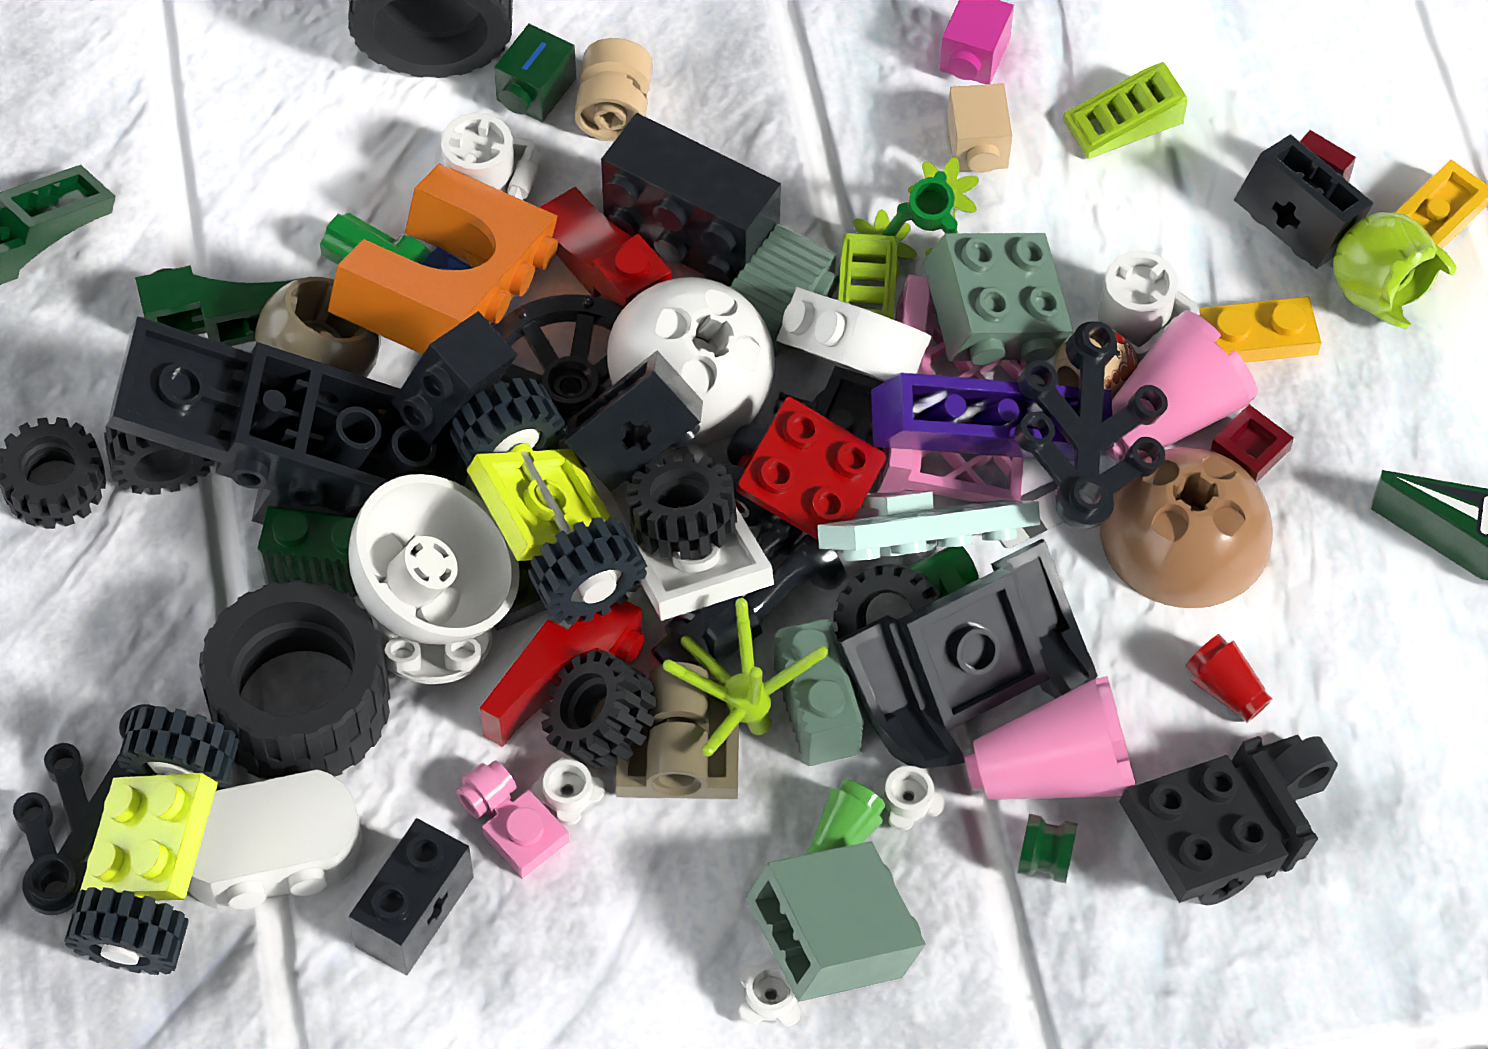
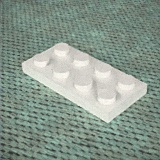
[583,443,774,621]

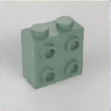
[923,233,1073,365]
[746,841,926,1002]

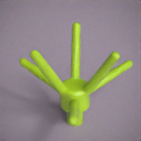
[662,598,828,757]

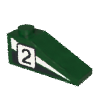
[1371,470,1488,580]

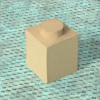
[947,83,1012,173]

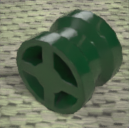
[1017,814,1078,884]

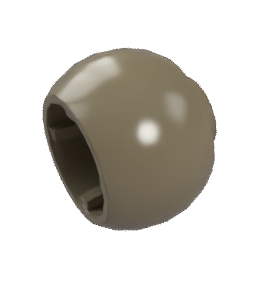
[255,277,381,377]

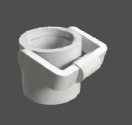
[441,112,540,200]
[1098,250,1200,365]

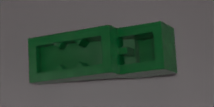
[0,164,116,285]
[135,265,306,346]

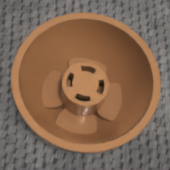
[1100,447,1273,608]

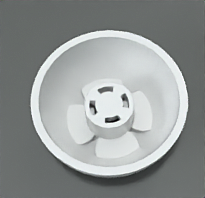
[607,277,775,444]
[349,474,519,645]

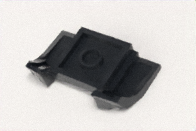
[836,539,1098,769]

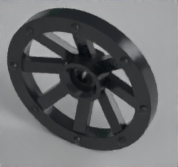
[491,294,648,468]

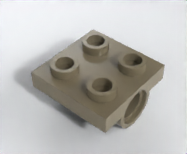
[616,662,739,799]

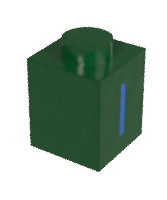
[494,23,576,123]

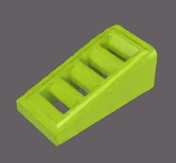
[1063,62,1188,159]
[838,233,899,320]

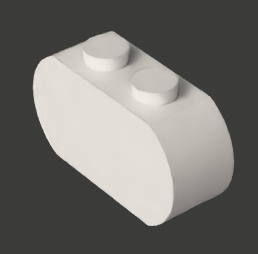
[776,287,932,382]
[188,770,362,909]

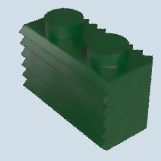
[257,505,361,600]

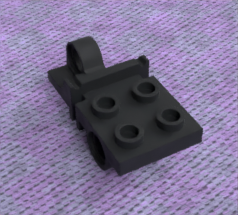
[1119,734,1338,906]

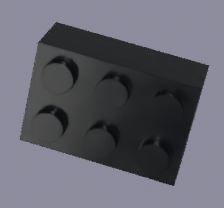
[601,113,781,286]

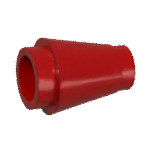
[1185,634,1273,723]

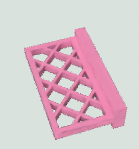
[877,274,1028,503]

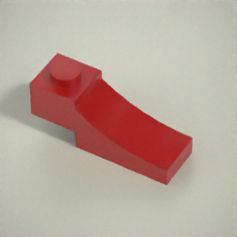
[539,186,672,307]
[479,601,645,747]

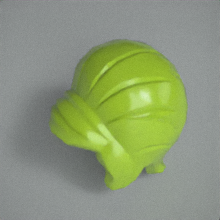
[1333,212,1457,329]

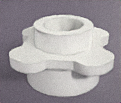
[531,757,605,825]
[873,765,944,831]
[739,964,802,1026]

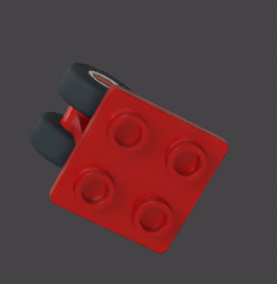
[723,397,886,541]

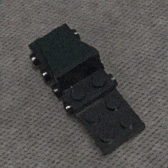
[107,316,468,525]

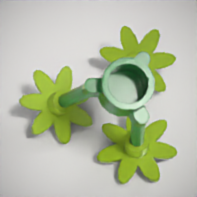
[853,157,979,278]

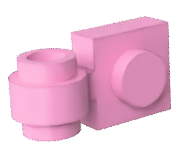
[456,760,569,879]

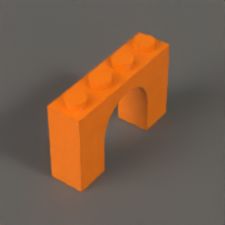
[328,163,558,355]

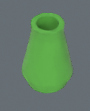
[805,779,886,855]

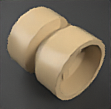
[575,38,653,141]

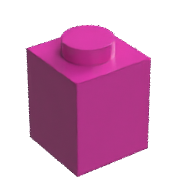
[939,0,1014,84]

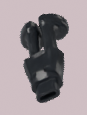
[651,510,847,671]

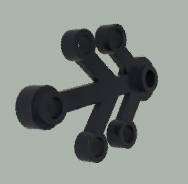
[1014,321,1168,529]
[13,704,156,915]

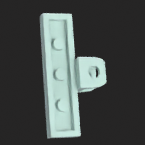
[818,491,1040,561]

